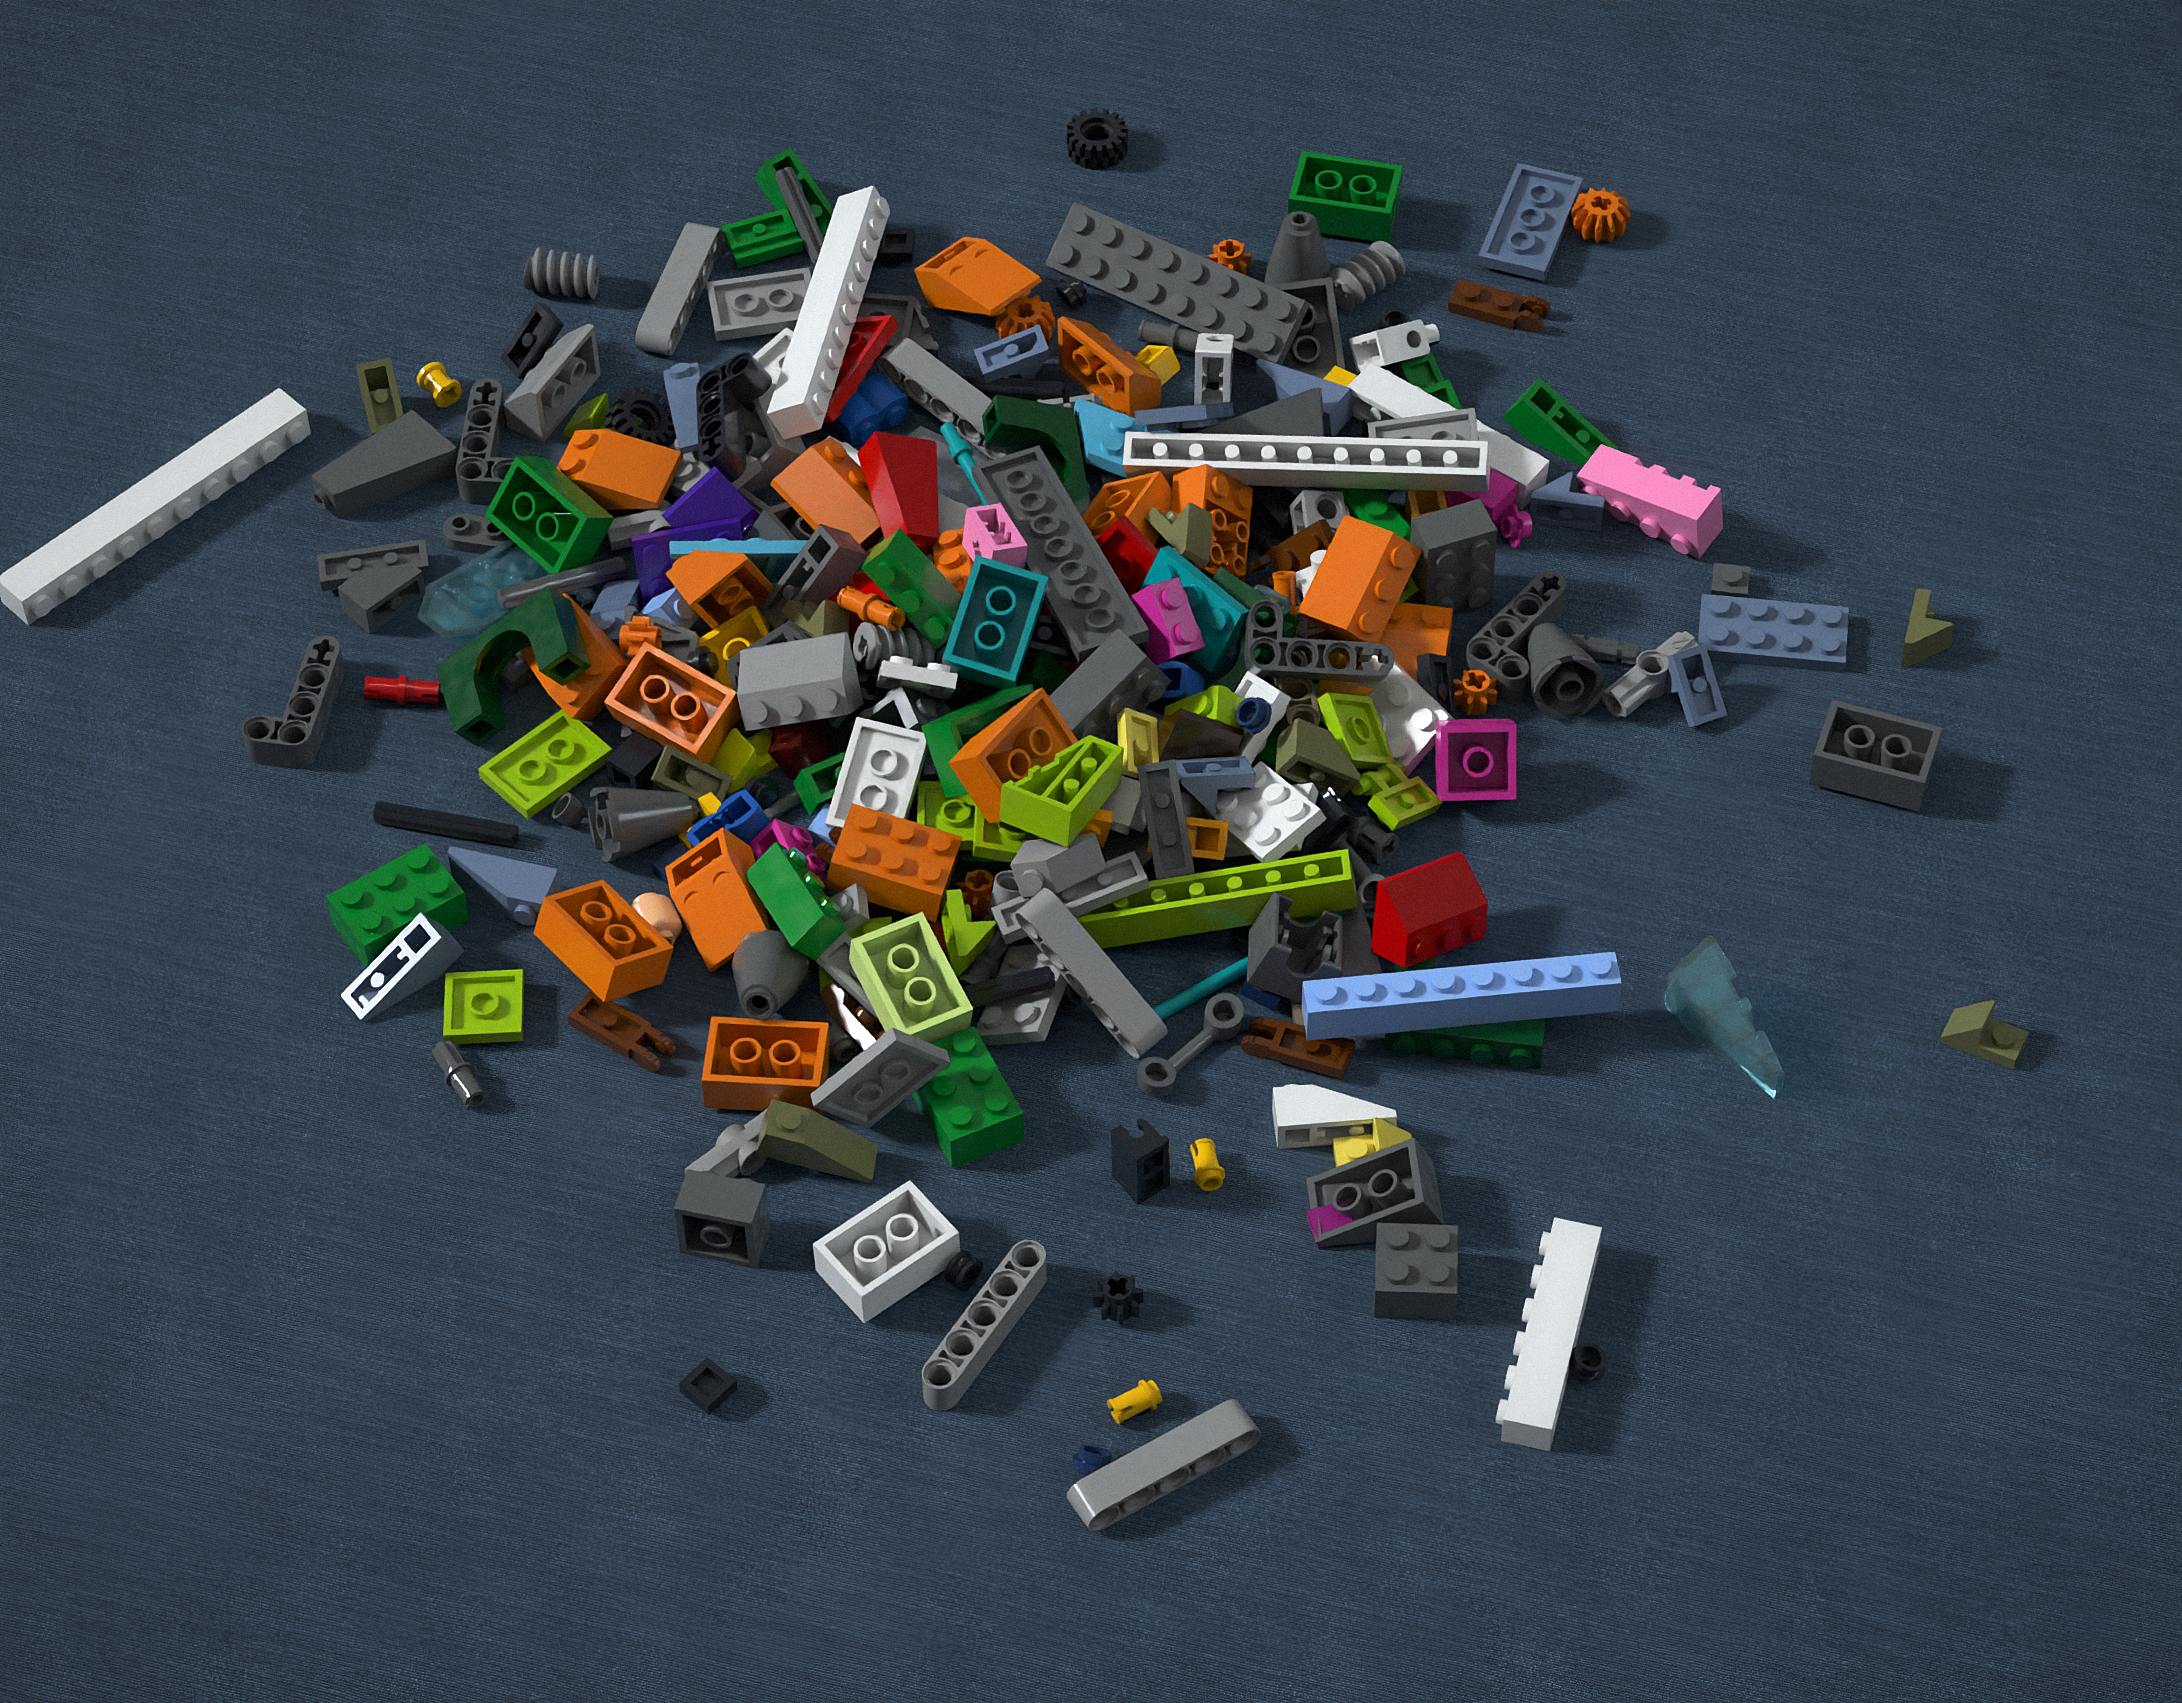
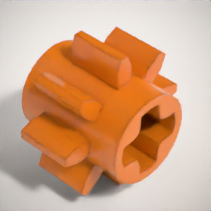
[1208,239,1252,276]
[619,616,662,661]
[1453,669,1498,715]
[956,869,995,917]

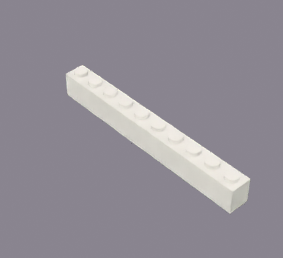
[767,185,890,440]
[0,388,311,625]
[1123,431,1491,492]

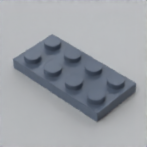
[1478,163,1583,281]
[1134,401,1234,432]
[1697,594,1849,672]

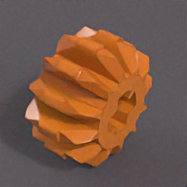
[1571,187,1630,244]
[995,295,1055,342]

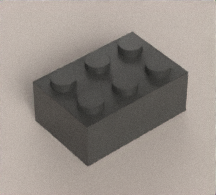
[1410,499,1497,614]
[1049,627,1172,743]
[1809,699,1943,812]

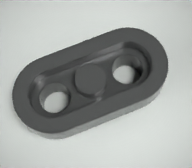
[442,514,514,556]

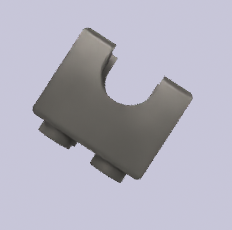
[1247,892,1343,1004]

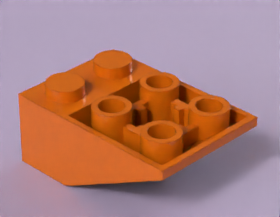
[914,237,1042,317]
[1170,464,1253,583]
[665,827,770,972]

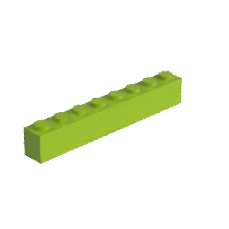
[1075,849,1358,949]

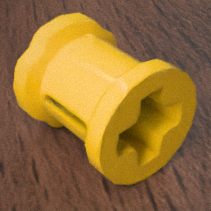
[417,361,462,408]

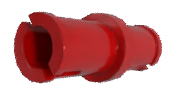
[364,675,441,705]

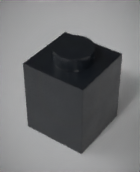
[606,731,664,790]

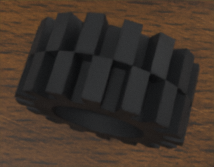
[1066,108,1128,170]
[605,387,674,446]

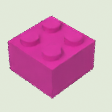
[1435,719,1516,801]

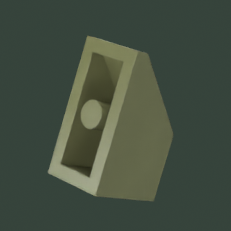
[1275,718,1360,797]

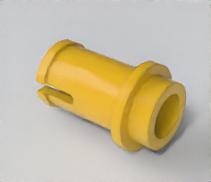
[1190,1138,1225,1191]
[1107,1380,1163,1424]

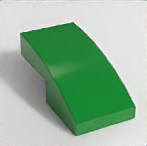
[1398,352,1462,410]

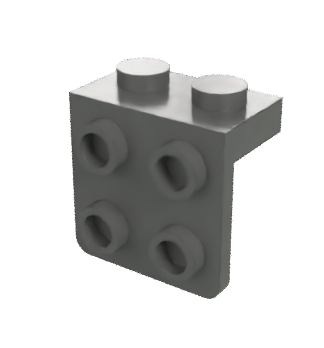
[849,685,953,732]

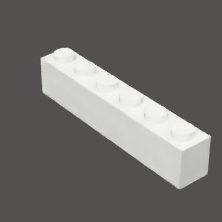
[1347,362,1549,510]
[1496,1217,1602,1451]

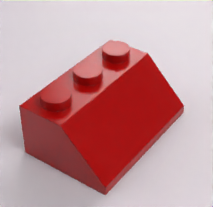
[1371,852,1488,968]

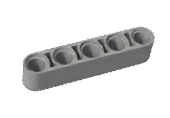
[635,222,723,356]
[877,337,1020,460]
[1014,888,1168,1059]
[922,1240,1047,1411]
[1066,1399,1261,1532]

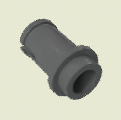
[817,1013,858,1062]

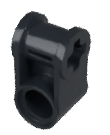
[1248,485,1297,540]

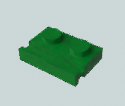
[721,208,803,269]

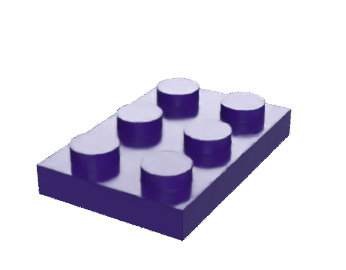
[631,517,744,608]

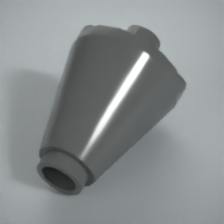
[732,930,810,1020]

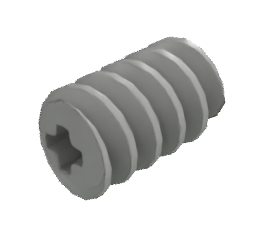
[1328,241,1406,311]
[523,247,600,300]
[853,622,936,670]

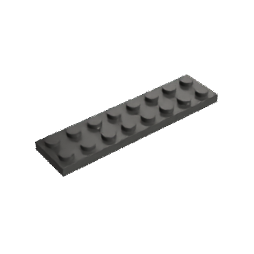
[1045,202,1310,366]
[971,445,1150,663]

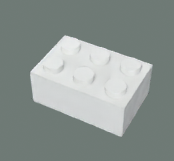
[813,1180,960,1323]

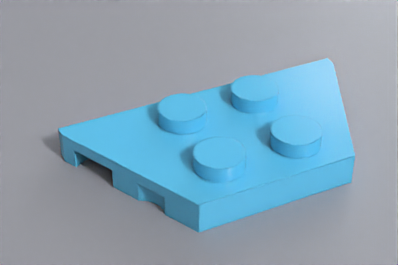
[1074,398,1174,478]
[669,538,808,579]

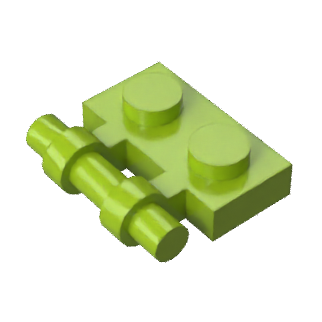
[1351,763,1443,831]

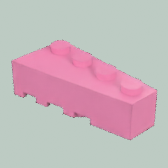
[1577,444,1723,559]

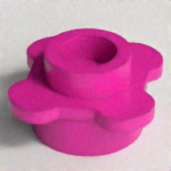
[1501,505,1532,548]

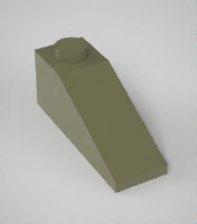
[755,1099,879,1183]

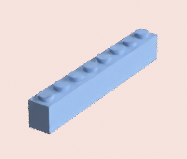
[1302,952,1622,1041]

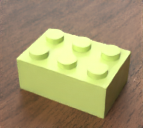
[849,912,973,1043]

